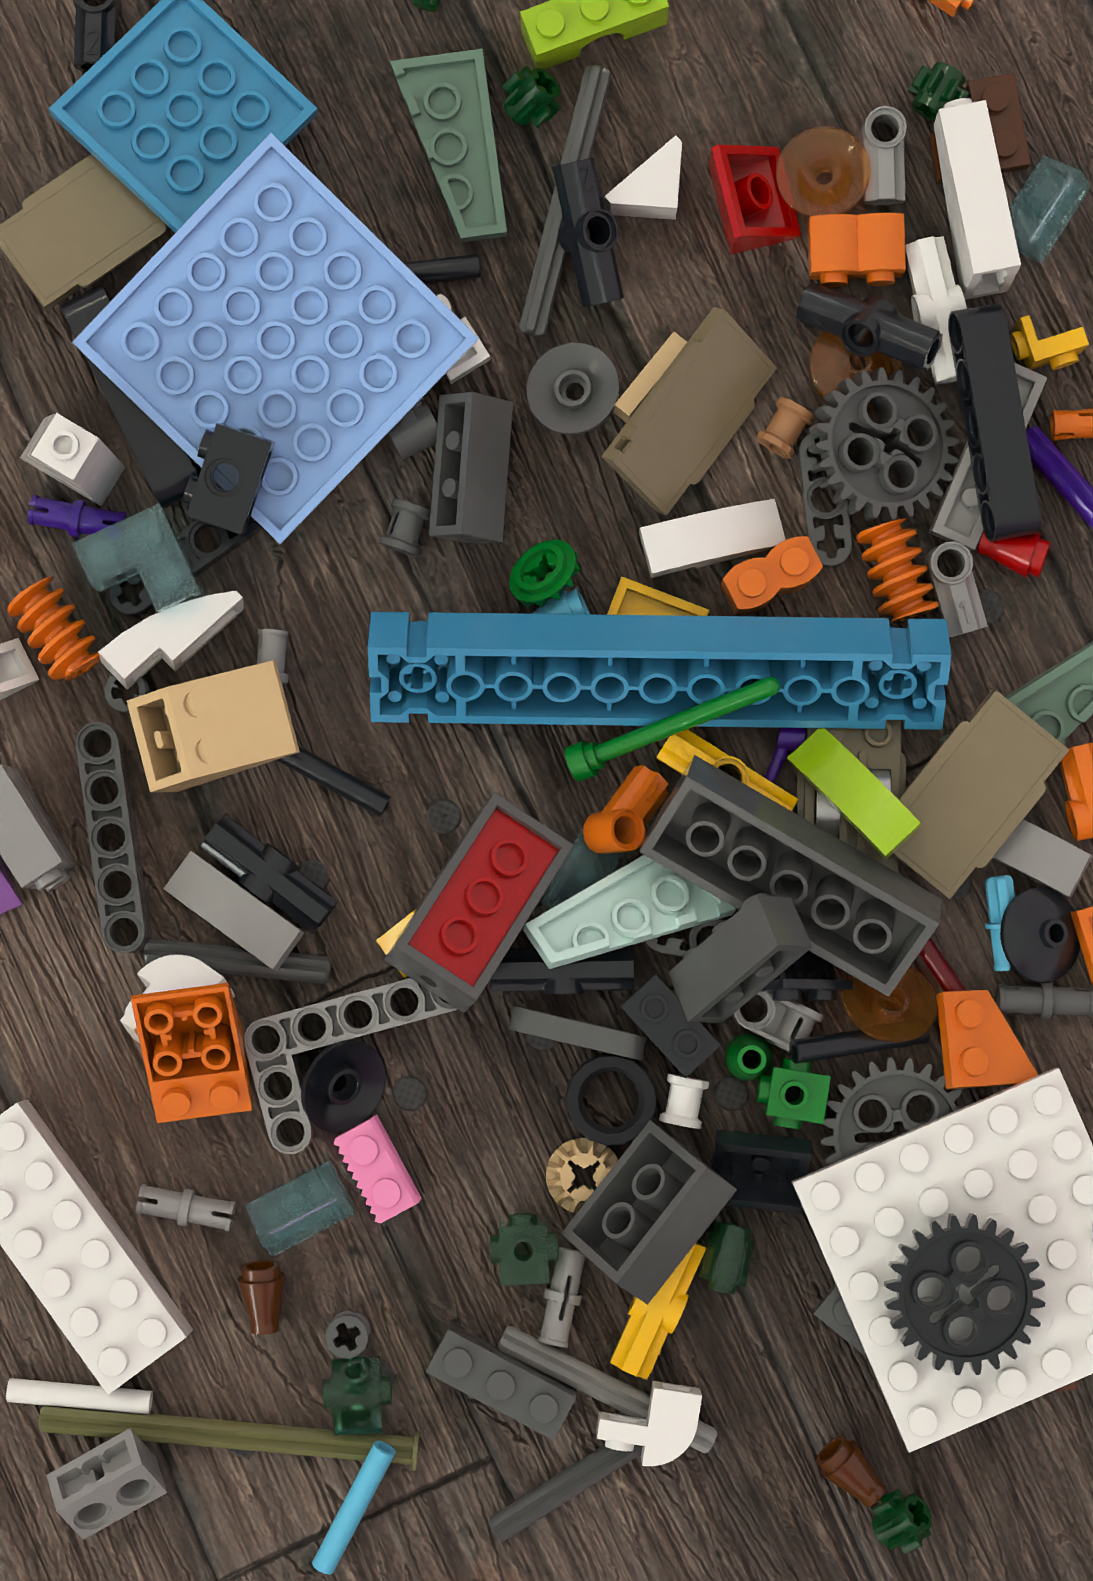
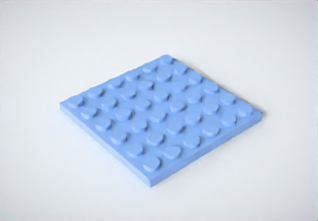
[72,133,479,544]

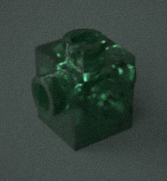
[490,1213,558,1285]
[323,1356,392,1435]

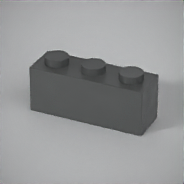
[429,391,513,544]
[668,893,812,1023]
[426,1322,576,1441]

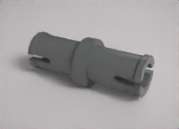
[995,982,1093,1019]

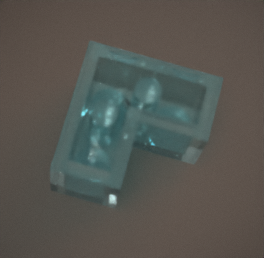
[72,503,205,612]

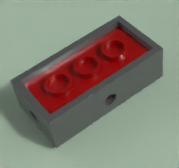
[384,792,574,1013]

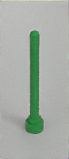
[565,677,780,782]

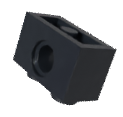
[182,423,275,534]
[619,974,721,1078]

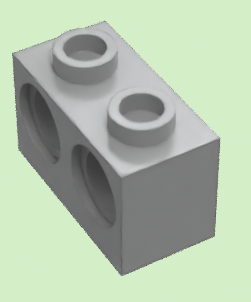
[46,1428,167,1540]

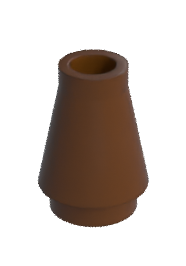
[237,1260,285,1335]
[816,1435,886,1507]

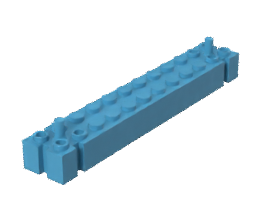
[368,612,952,730]

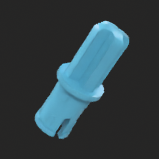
[985,875,1015,971]

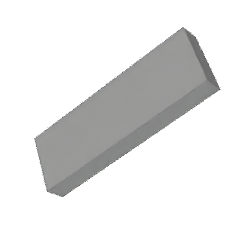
[163,851,305,971]

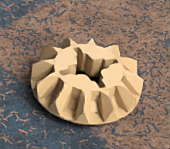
[546,1138,618,1214]

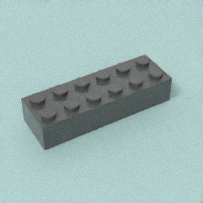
[639,755,943,997]

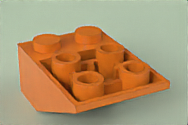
[131,983,254,1123]

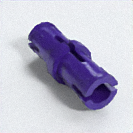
[27,495,127,542]

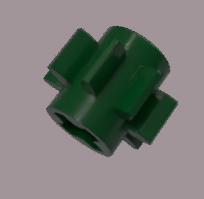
[908,62,969,122]
[502,66,561,128]
[872,1489,932,1554]

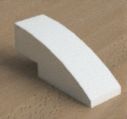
[639,499,786,578]
[98,591,244,690]

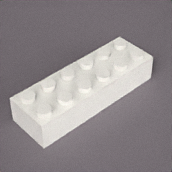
[0,1099,193,1395]

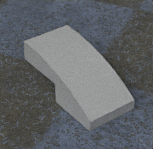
[992,820,1092,898]

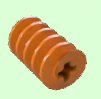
[856,518,939,624]
[7,576,101,682]

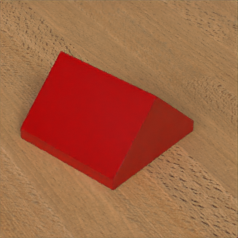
[708,144,801,255]

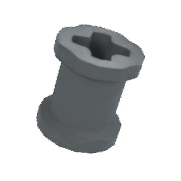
[378,498,431,557]
[325,1309,371,1359]

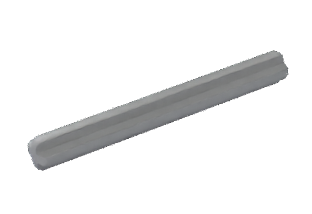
[498,1326,717,1453]

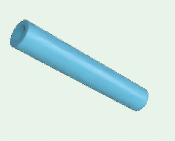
[312,1441,396,1575]

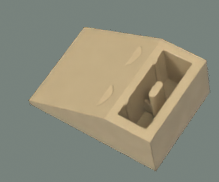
[127,660,300,792]

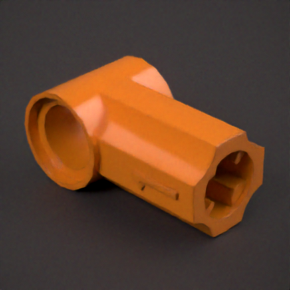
[1059,742,1093,842]
[583,765,668,854]

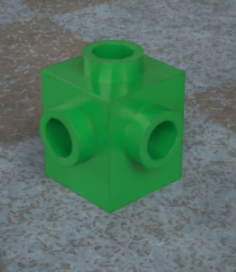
[756,1058,831,1129]

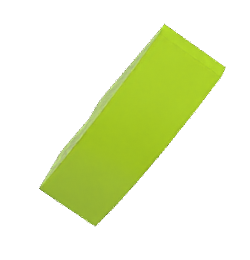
[787,728,921,860]

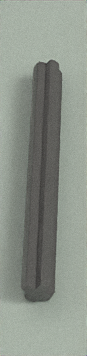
[519,65,611,337]

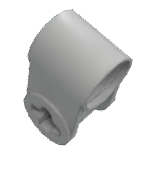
[731,992,824,1051]

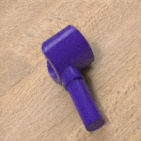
[764,728,806,783]

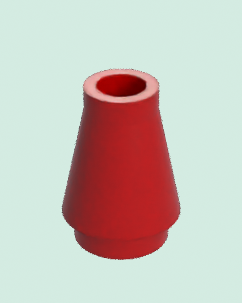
[977,531,1051,578]

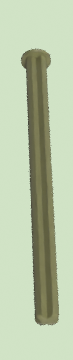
[38,1405,421,1471]

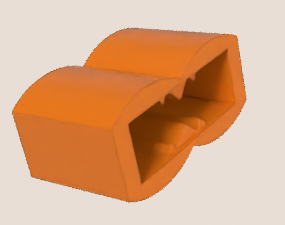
[807,213,906,288]
[720,536,823,616]

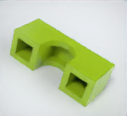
[520,0,669,69]

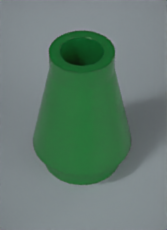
[725,1034,772,1081]

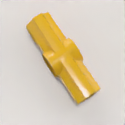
[656,730,798,811]
[610,1242,706,1380]

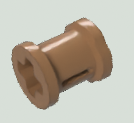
[755,397,815,459]

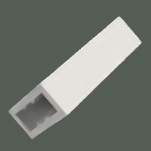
[934,98,1021,300]
[20,413,125,506]

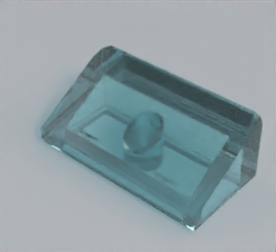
[1009,155,1090,263]
[541,828,623,909]
[245,1161,355,1256]

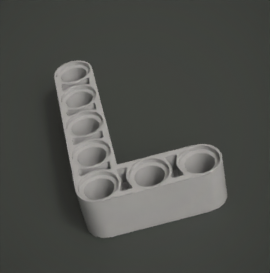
[244,978,457,1154]

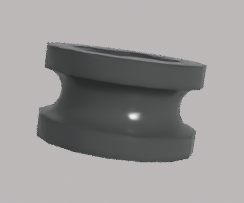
[104,674,150,714]

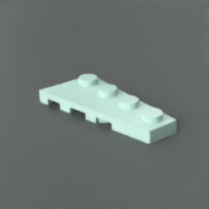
[523,855,736,969]

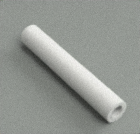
[6,1378,153,1415]

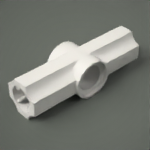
[905,236,967,385]

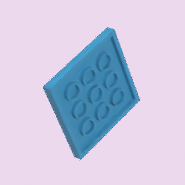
[49,0,318,233]

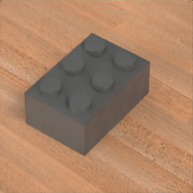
[561,1120,737,1305]

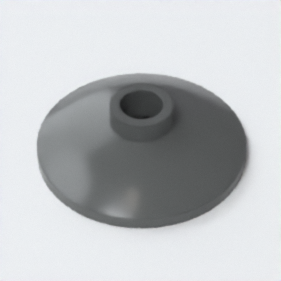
[526,342,620,435]

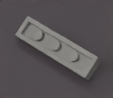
[928,363,1047,552]

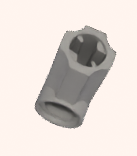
[859,106,907,206]
[923,541,988,638]

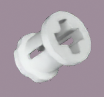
[659,1073,709,1129]

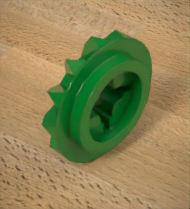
[509,540,580,608]

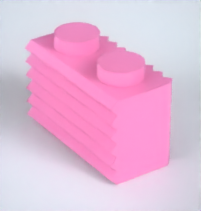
[334,1115,421,1223]

